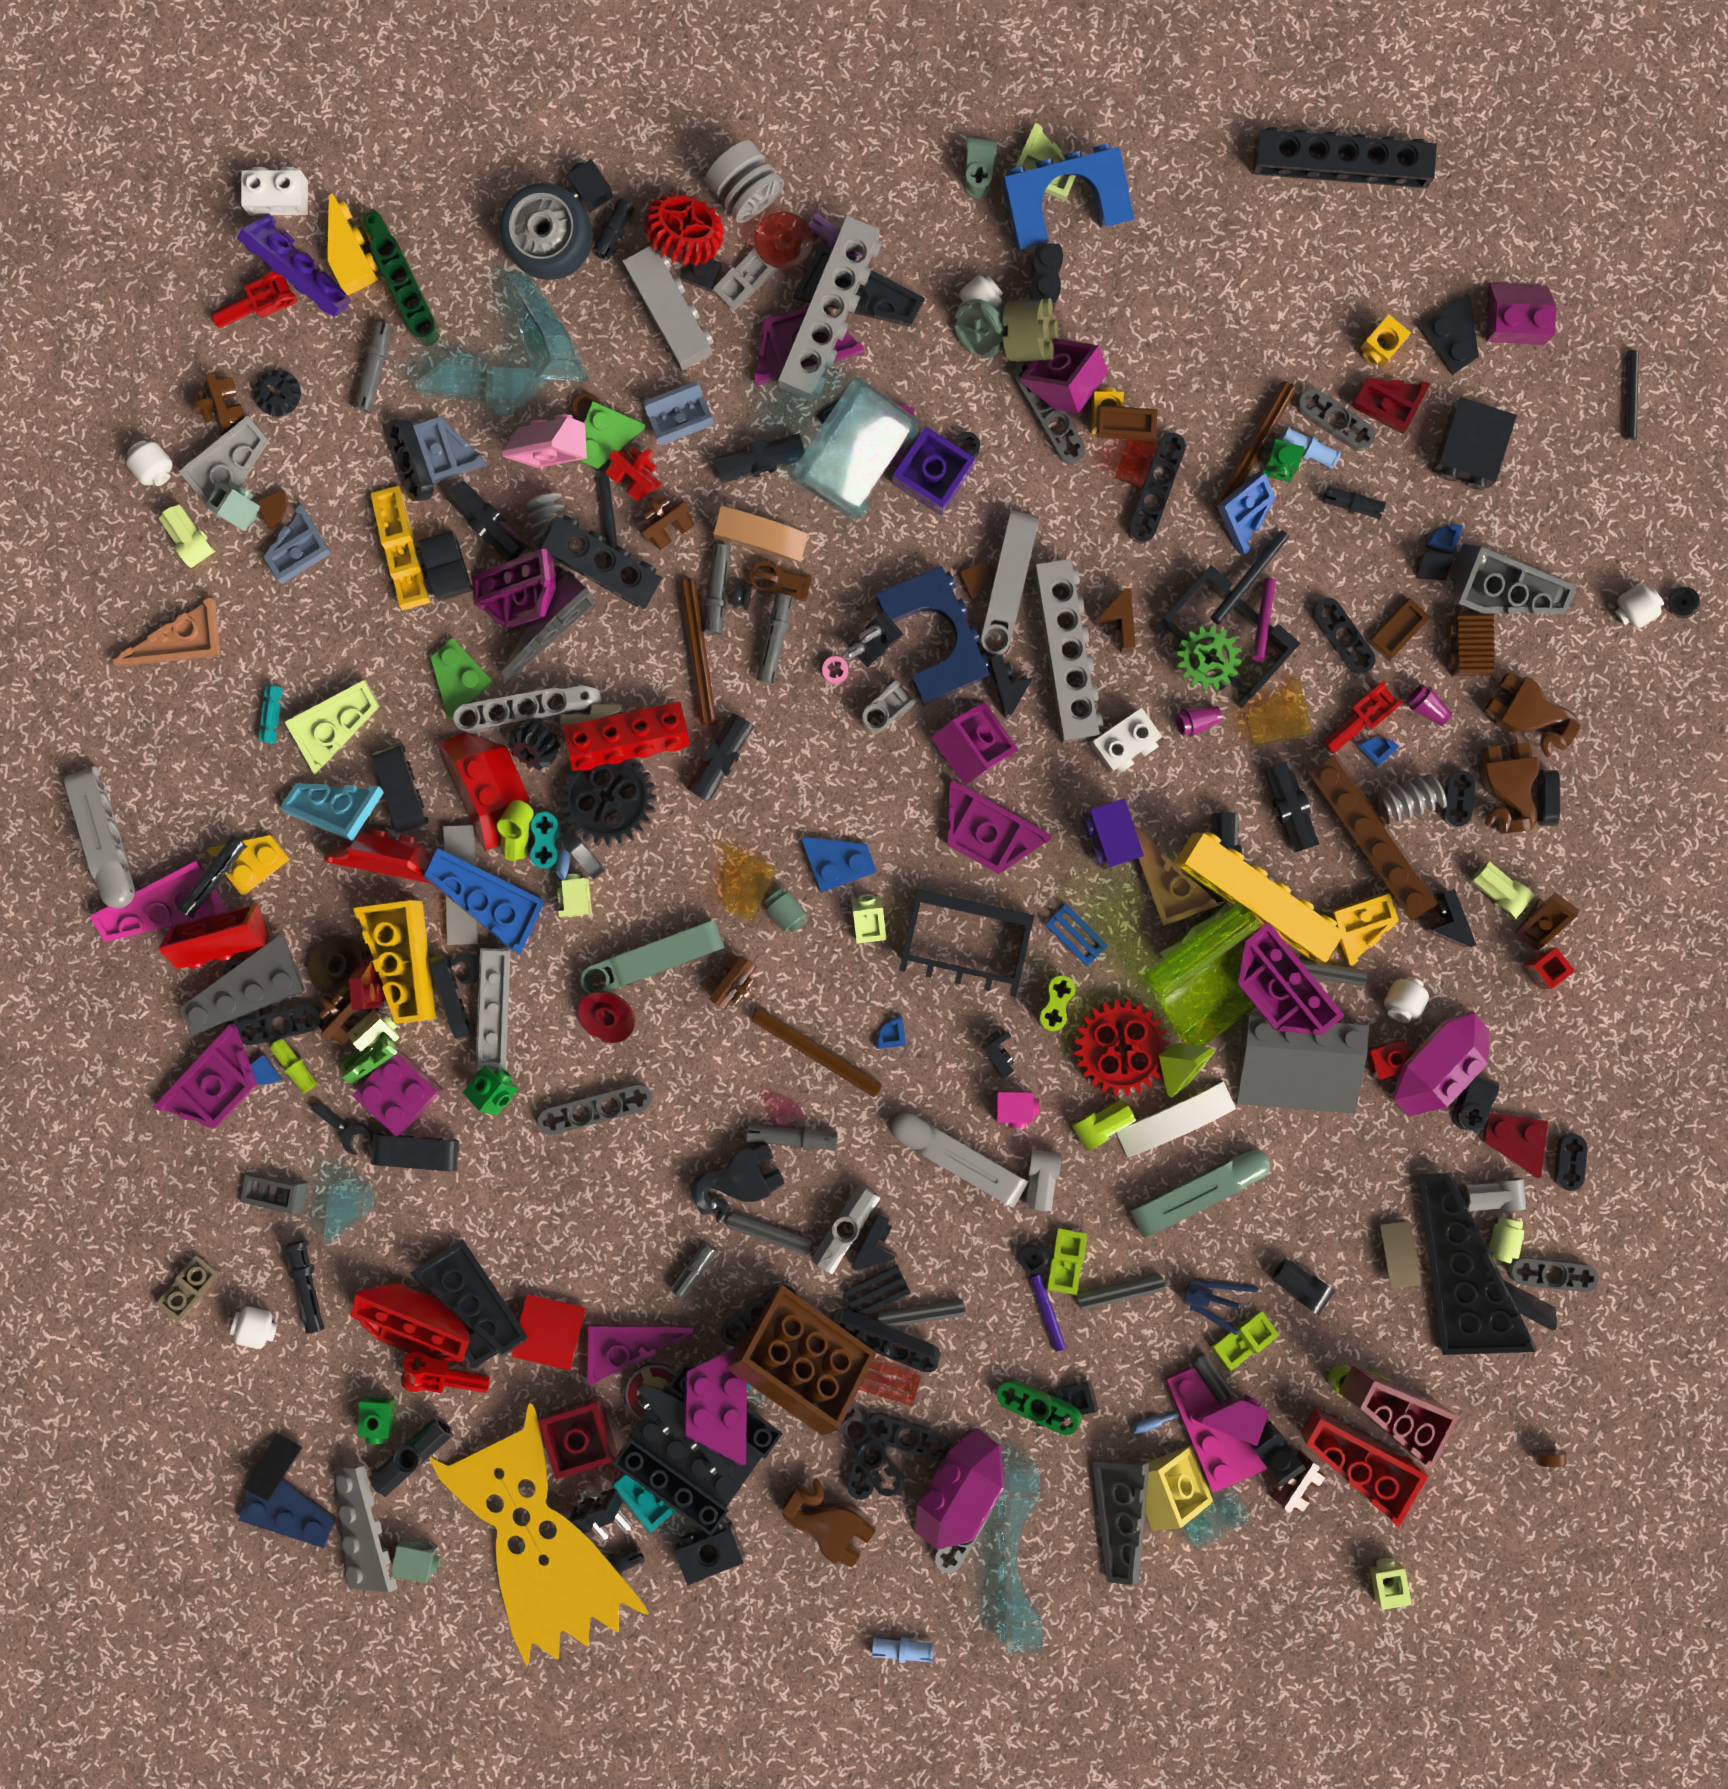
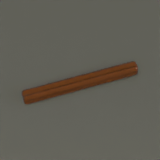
[1213,381,1296,511]
[680,579,716,724]
[751,1008,882,1097]

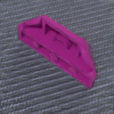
[472,549,556,629]
[1237,922,1345,1035]
[1390,1011,1489,1117]
[915,1428,1004,1550]

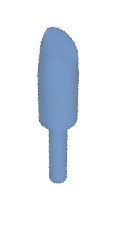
[556,830,571,880]
[1131,1411,1180,1434]

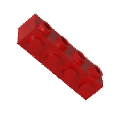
[563,701,690,771]

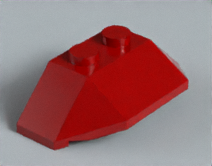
[437,732,530,852]
[323,829,431,884]
[350,1283,470,1362]

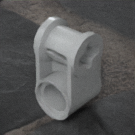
[861,680,917,734]

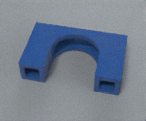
[1000,143,1134,250]

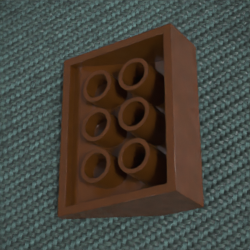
[726,1285,877,1436]

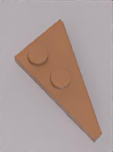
[113,598,221,667]
[1134,826,1218,926]

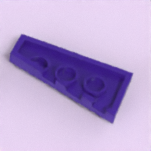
[237,214,352,317]

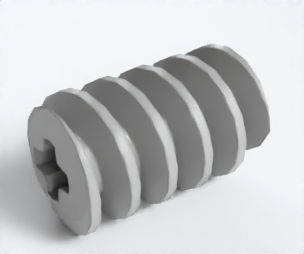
[525,493,573,552]
[1377,774,1447,825]

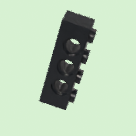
[536,515,662,609]

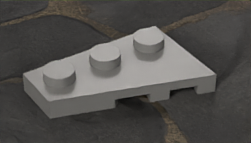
[178,416,269,519]

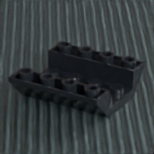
[612,1362,783,1536]

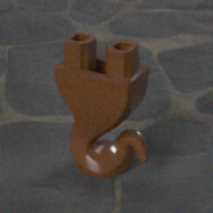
[1484,673,1581,757]
[1478,742,1539,834]
[781,1478,876,1568]

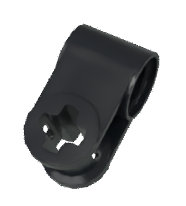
[1452,1074,1499,1131]

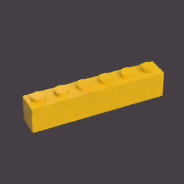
[1174,831,1344,963]

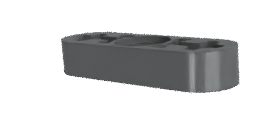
[1297,389,1375,451]
[1508,1257,1599,1292]

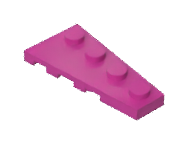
[89,860,227,942]
[1164,1367,1267,1493]

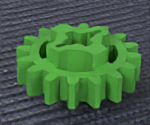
[1175,625,1242,691]

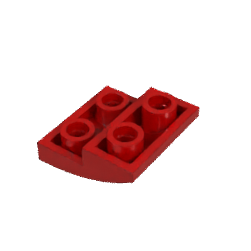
[512,1294,586,1371]

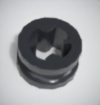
[954,432,980,458]
[733,582,752,611]

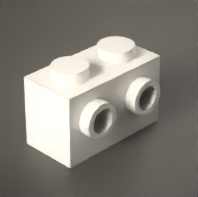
[241,167,308,215]
[1090,708,1162,773]

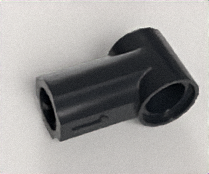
[1271,1258,1335,1316]

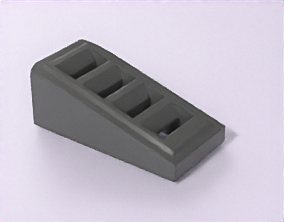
[240,1172,308,1214]

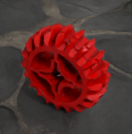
[644,192,724,267]

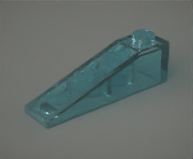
[503,273,589,381]

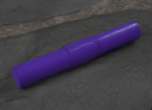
[1029,1274,1066,1352]

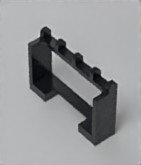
[1153,565,1301,709]
[899,889,1035,997]

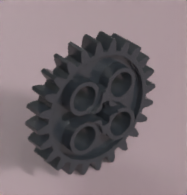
[559,758,657,848]

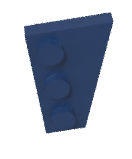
[238,1462,336,1548]

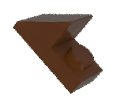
[1095,588,1136,652]
[1515,892,1579,951]

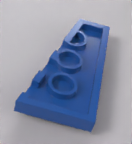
[423,848,545,955]

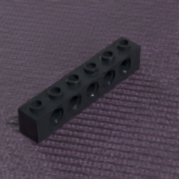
[1253,127,1437,188]

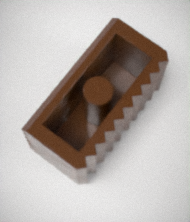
[1446,613,1495,676]

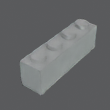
[623,245,714,371]

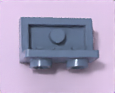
[643,381,715,446]

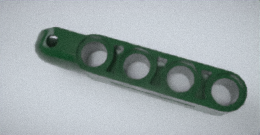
[360,209,440,346]

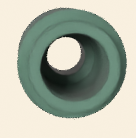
[764,888,807,934]

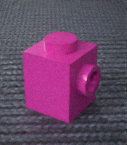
[996,1091,1039,1128]

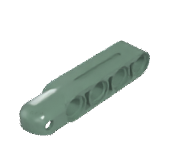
[580,920,725,994]
[1129,1149,1270,1237]

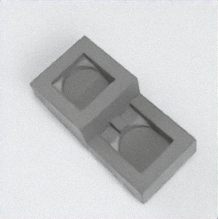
[713,247,778,310]

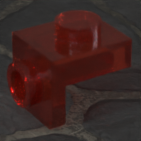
[1114,440,1158,488]

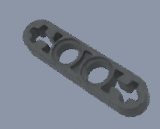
[1014,361,1085,465]
[538,1084,653,1135]

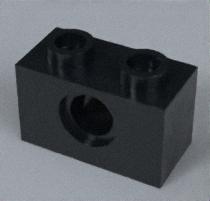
[674,1521,745,1586]

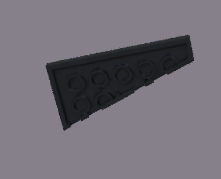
[1418,1172,1537,1355]

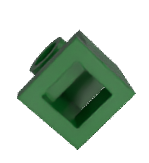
[1262,439,1304,483]
[357,1396,395,1444]

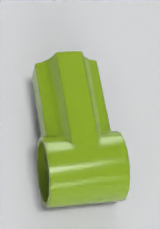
[497,800,534,862]
[1071,1098,1136,1151]

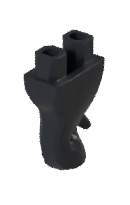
[689,1143,785,1223]

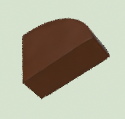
[257,489,289,530]
[959,560,989,600]

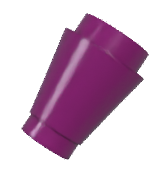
[1407,684,1452,726]
[1175,705,1222,737]

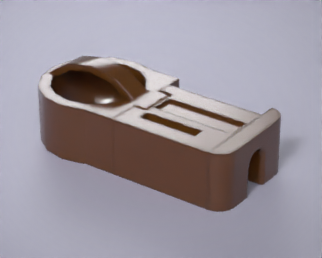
[750,562,812,601]

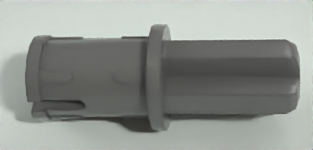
[670,1241,718,1299]

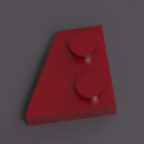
[1351,378,1430,434]
[1483,1113,1548,1178]

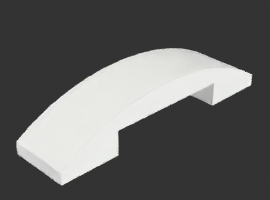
[1116,1081,1236,1158]

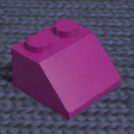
[1486,283,1556,345]
[1020,339,1108,413]
[931,702,1019,786]

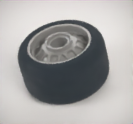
[499,183,593,280]

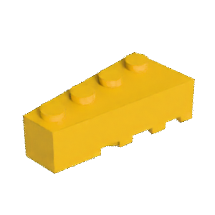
[353,900,436,1024]

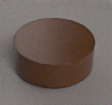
[571,392,600,423]
[1535,1449,1567,1467]

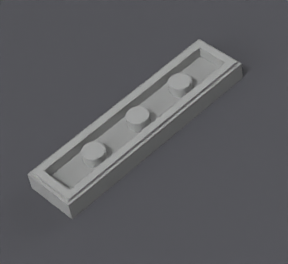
[443,825,479,945]
[476,948,511,1069]

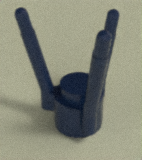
[1184,1278,1259,1335]

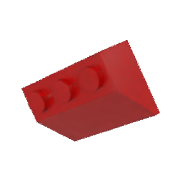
[159,903,269,969]

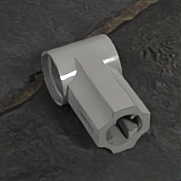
[1025,1149,1061,1211]
[1463,1178,1526,1211]

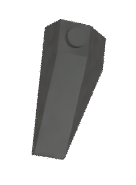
[1452,544,1577,614]
[501,572,597,681]

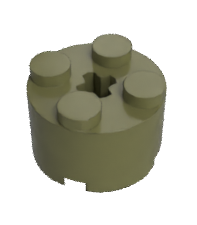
[1002,298,1059,362]

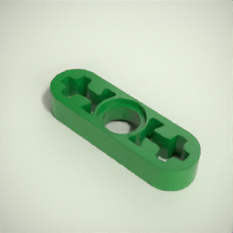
[997,1379,1082,1435]

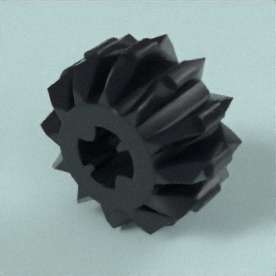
[507,719,561,771]

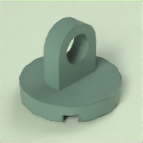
[955,299,1007,359]

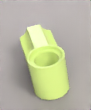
[159,504,216,568]
[1471,861,1535,920]

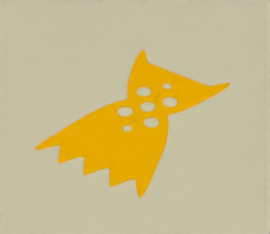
[429,1403,648,1666]

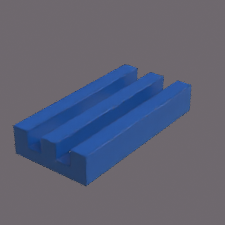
[1045,904,1108,967]

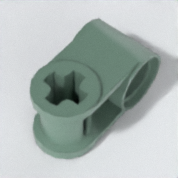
[964,137,997,199]

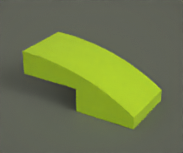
[1046,1228,1087,1296]
[1209,1311,1280,1371]

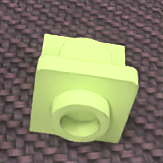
[851,894,886,944]
[347,1009,400,1051]

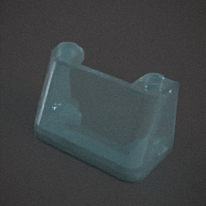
[791,376,921,522]

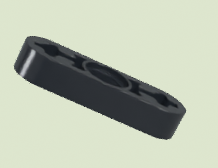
[386,418,434,501]
[1312,598,1376,674]
[430,952,472,1039]

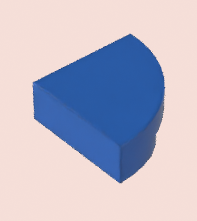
[1425,525,1464,555]
[1356,738,1399,767]
[876,1016,906,1049]
[250,1055,283,1085]

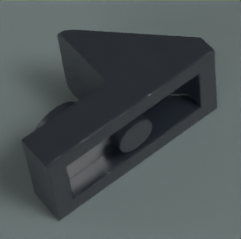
[990,655,1033,718]
[1425,889,1476,947]
[851,1211,897,1271]
[1249,1421,1306,1487]

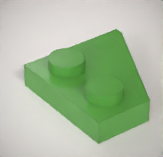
[578,402,646,469]
[431,637,494,720]

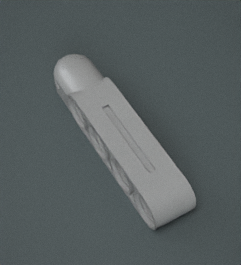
[981,510,1039,656]
[453,685,601,734]
[64,766,135,909]
[891,1112,1028,1208]

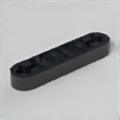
[1128,433,1186,544]
[830,1308,941,1372]
[839,1399,904,1497]

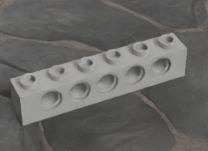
[778,216,883,402]
[1034,559,1103,743]

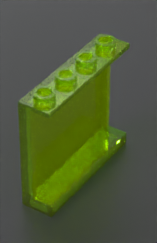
[1142,902,1260,1046]

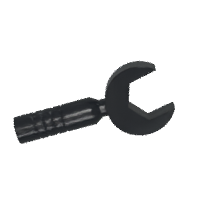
[451,936,504,984]
[311,1101,373,1155]

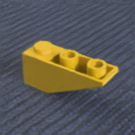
[328,193,379,295]

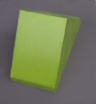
[1159,1043,1215,1097]

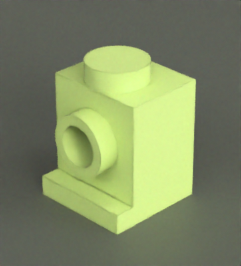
[557,873,592,918]
[1370,1558,1412,1610]

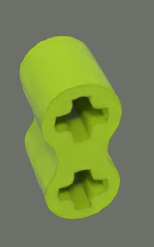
[1038,975,1075,1031]

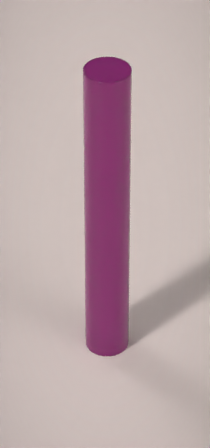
[1252,578,1276,661]

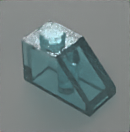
[415,354,482,402]
[486,367,550,415]
[323,1181,376,1244]

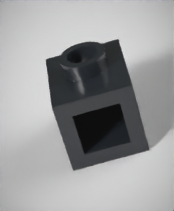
[567,159,613,213]

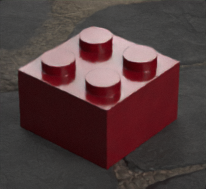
[538,1396,618,1480]

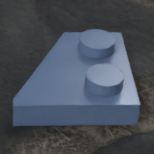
[413,416,487,484]
[264,504,332,584]

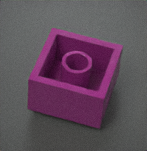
[352,1050,444,1136]

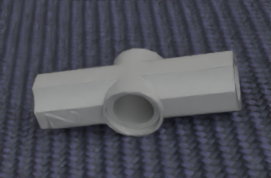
[810,1183,881,1274]

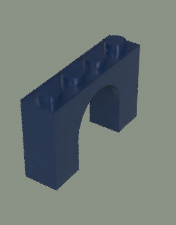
[876,566,992,706]

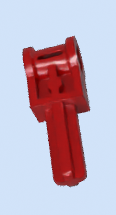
[211,271,298,328]
[1323,680,1403,753]
[401,1352,490,1393]

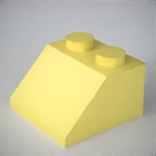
[1145,1445,1213,1531]

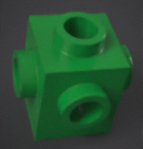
[462,1065,518,1116]

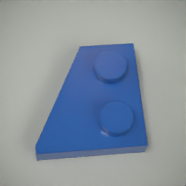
[1217,472,1275,554]
[802,837,877,893]

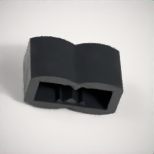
[1029,242,1063,313]
[416,531,473,601]

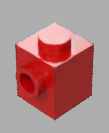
[1367,1039,1414,1080]

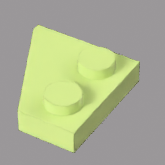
[1015,123,1076,201]

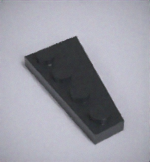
[793,244,925,327]
[411,1239,529,1357]

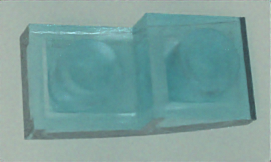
[1184,1491,1250,1549]

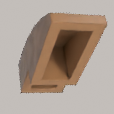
[714,506,808,562]

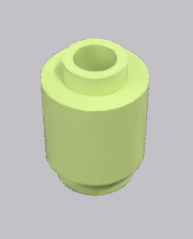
[1488,1217,1524,1263]

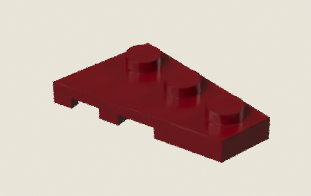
[349,950,387,1010]

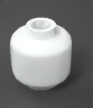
[959,275,1003,309]
[126,440,173,486]
[1615,584,1664,628]
[1384,977,1429,1023]
[229,1306,277,1349]

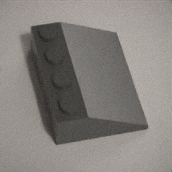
[1236,1015,1369,1114]

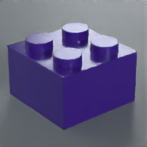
[892,426,976,516]
[1081,798,1144,870]

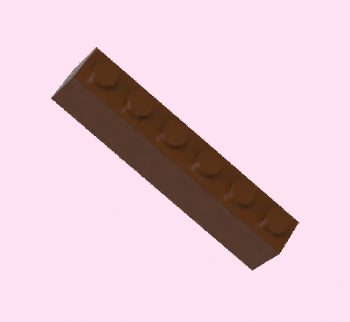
[1308,753,1438,921]

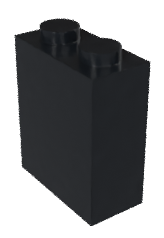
[1432,397,1517,490]

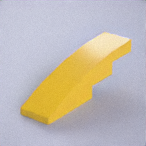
[370,485,431,611]

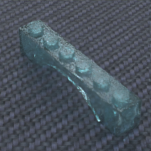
[997,1462,1043,1653]

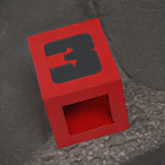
[1522,947,1575,989]

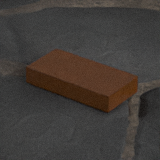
[1095,405,1158,441]
[1368,598,1431,661]

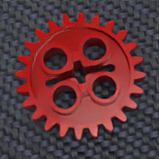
[1073,999,1171,1096]

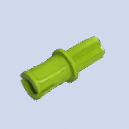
[270,1038,319,1095]

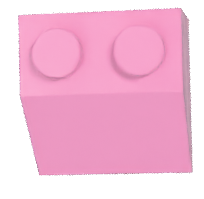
[502,414,587,468]

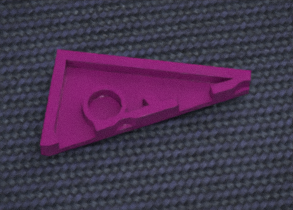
[587,1325,694,1385]

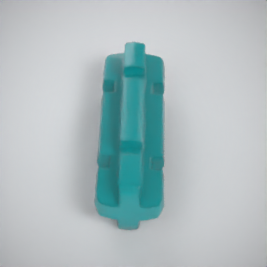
[258,685,283,744]

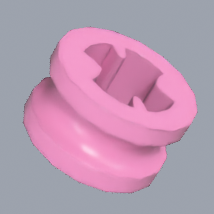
[822,656,849,684]

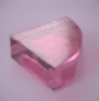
[767,1097,805,1127]

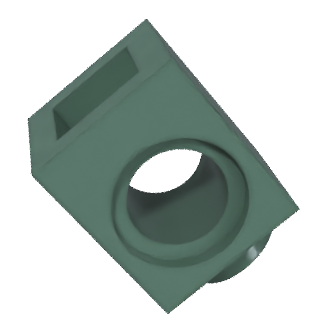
[391,1539,441,1583]

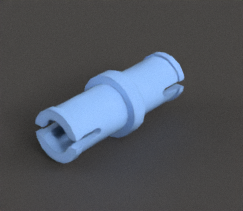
[1280,427,1341,469]
[872,1637,934,1663]

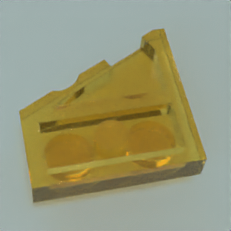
[1246,678,1313,747]
[723,845,778,923]

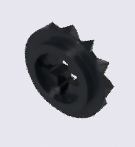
[252,368,301,417]

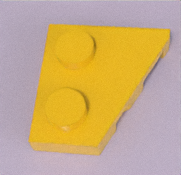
[207,835,291,895]
[1331,892,1399,966]

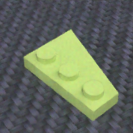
[285,680,380,774]

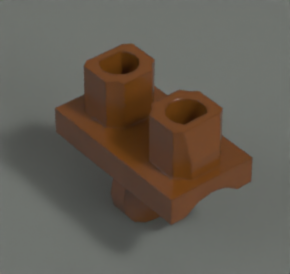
[190,373,245,435]
[639,496,695,550]
[703,953,757,1009]
[318,994,372,1045]
[1270,1451,1325,1513]

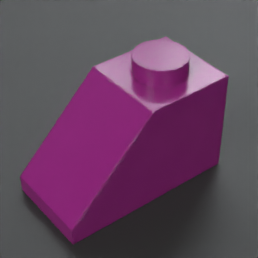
[1193,1395,1270,1446]

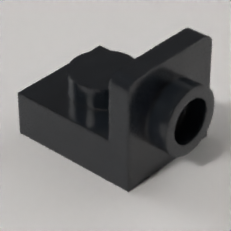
[982,1030,1014,1078]

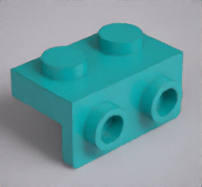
[611,1474,677,1534]

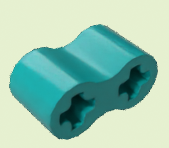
[530,812,562,870]

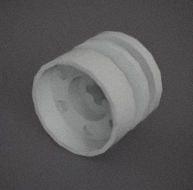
[705,140,784,223]

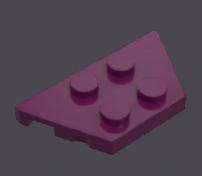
[754,306,864,386]
[947,780,1052,874]
[153,1024,258,1129]
[684,1347,747,1465]

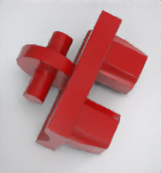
[605,447,662,501]

